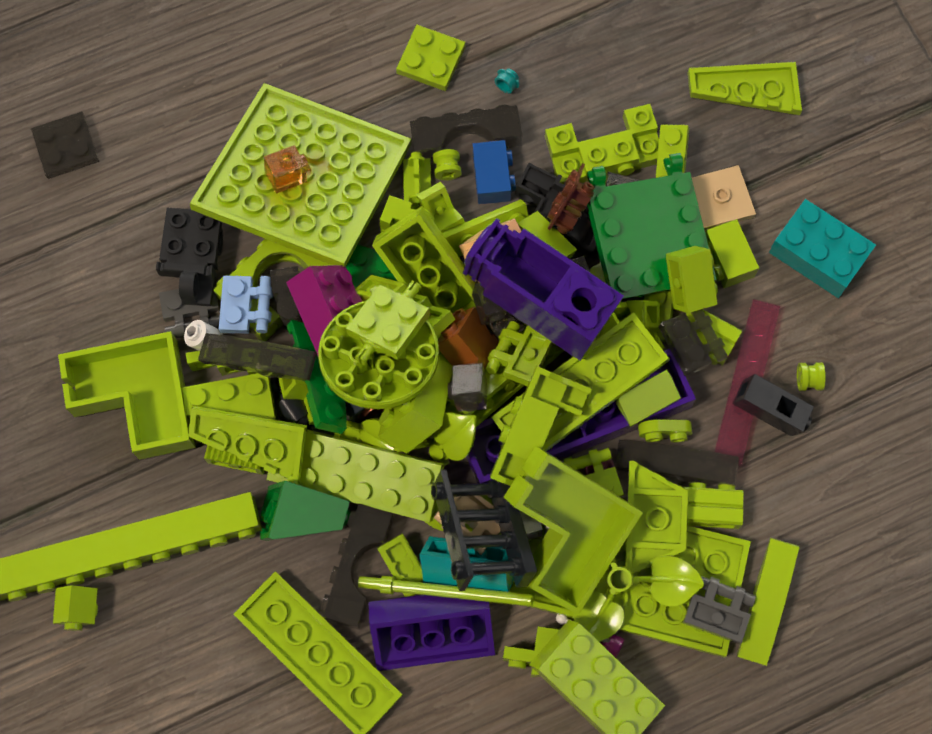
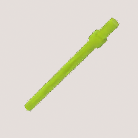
[358,575,534,607]

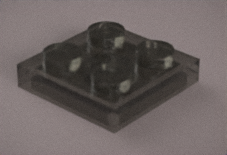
[31,111,100,179]

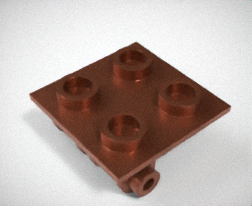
[547,163,594,234]

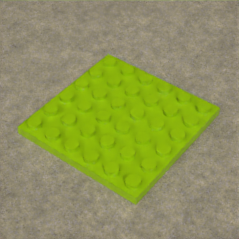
[190,83,411,267]

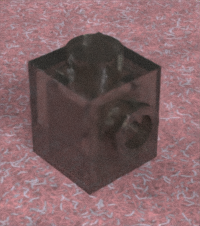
[448,363,487,412]

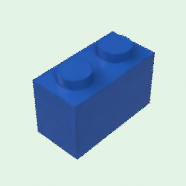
[473,140,516,204]

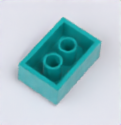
[769,199,876,299]

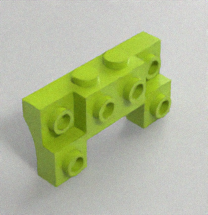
[545,104,659,184]
[490,366,592,486]

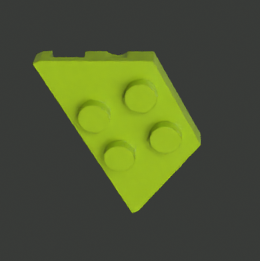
[625,461,688,574]

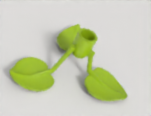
[359,412,476,531]
[573,556,704,642]

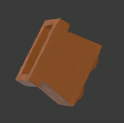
[437,306,499,382]

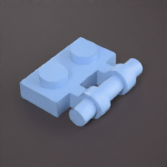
[219,276,273,334]

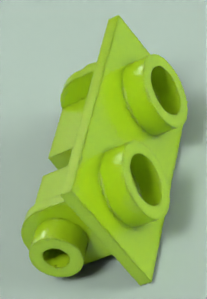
[403,152,431,210]

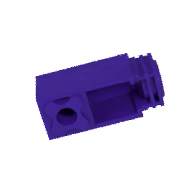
[463,218,624,360]

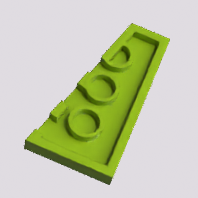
[688,62,802,115]
[188,406,307,484]

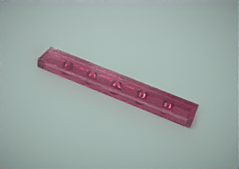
[712,299,781,466]

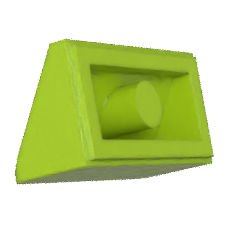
[615,370,681,427]

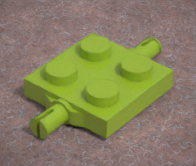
[346,281,430,365]

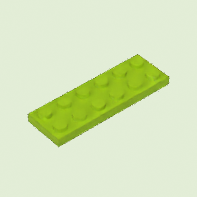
[491,312,670,452]
[267,429,444,523]
[233,571,403,734]

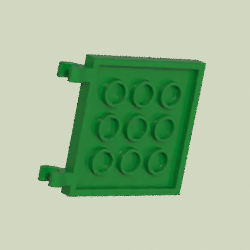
[587,153,717,300]

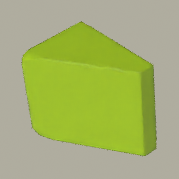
[627,300,660,329]

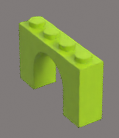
[214,239,331,343]

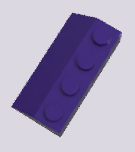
[368,595,495,671]

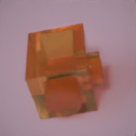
[264,145,309,194]

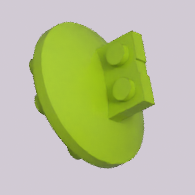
[318,301,439,409]

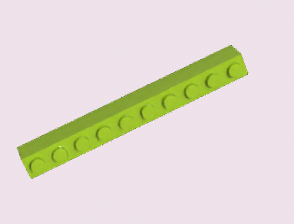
[0,492,262,601]

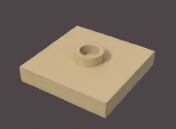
[692,165,756,231]

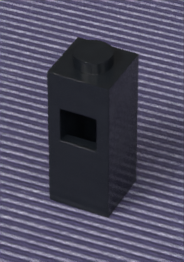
[733,374,814,436]

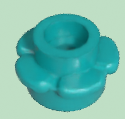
[494,69,520,93]

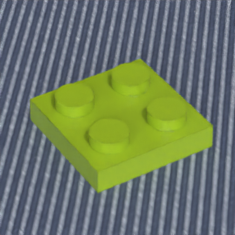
[396,24,466,91]

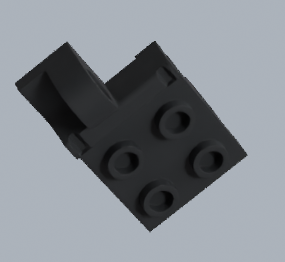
[515,163,596,256]
[156,208,223,306]

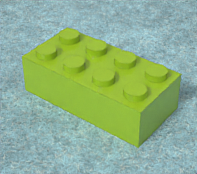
[372,206,487,314]
[378,333,453,454]
[529,620,665,734]

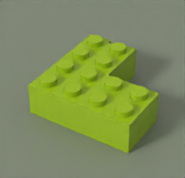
[58,331,196,460]
[504,446,643,615]

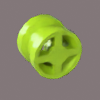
[433,149,462,180]
[797,362,826,391]

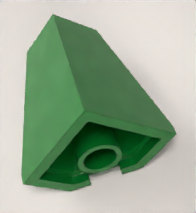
[260,481,350,541]

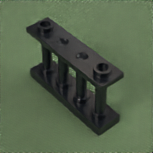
[431,470,537,591]

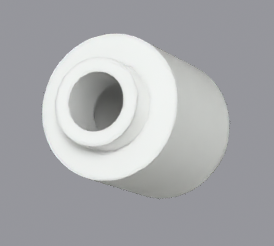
[184,320,226,351]

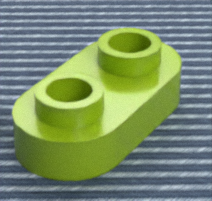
[638,420,693,443]

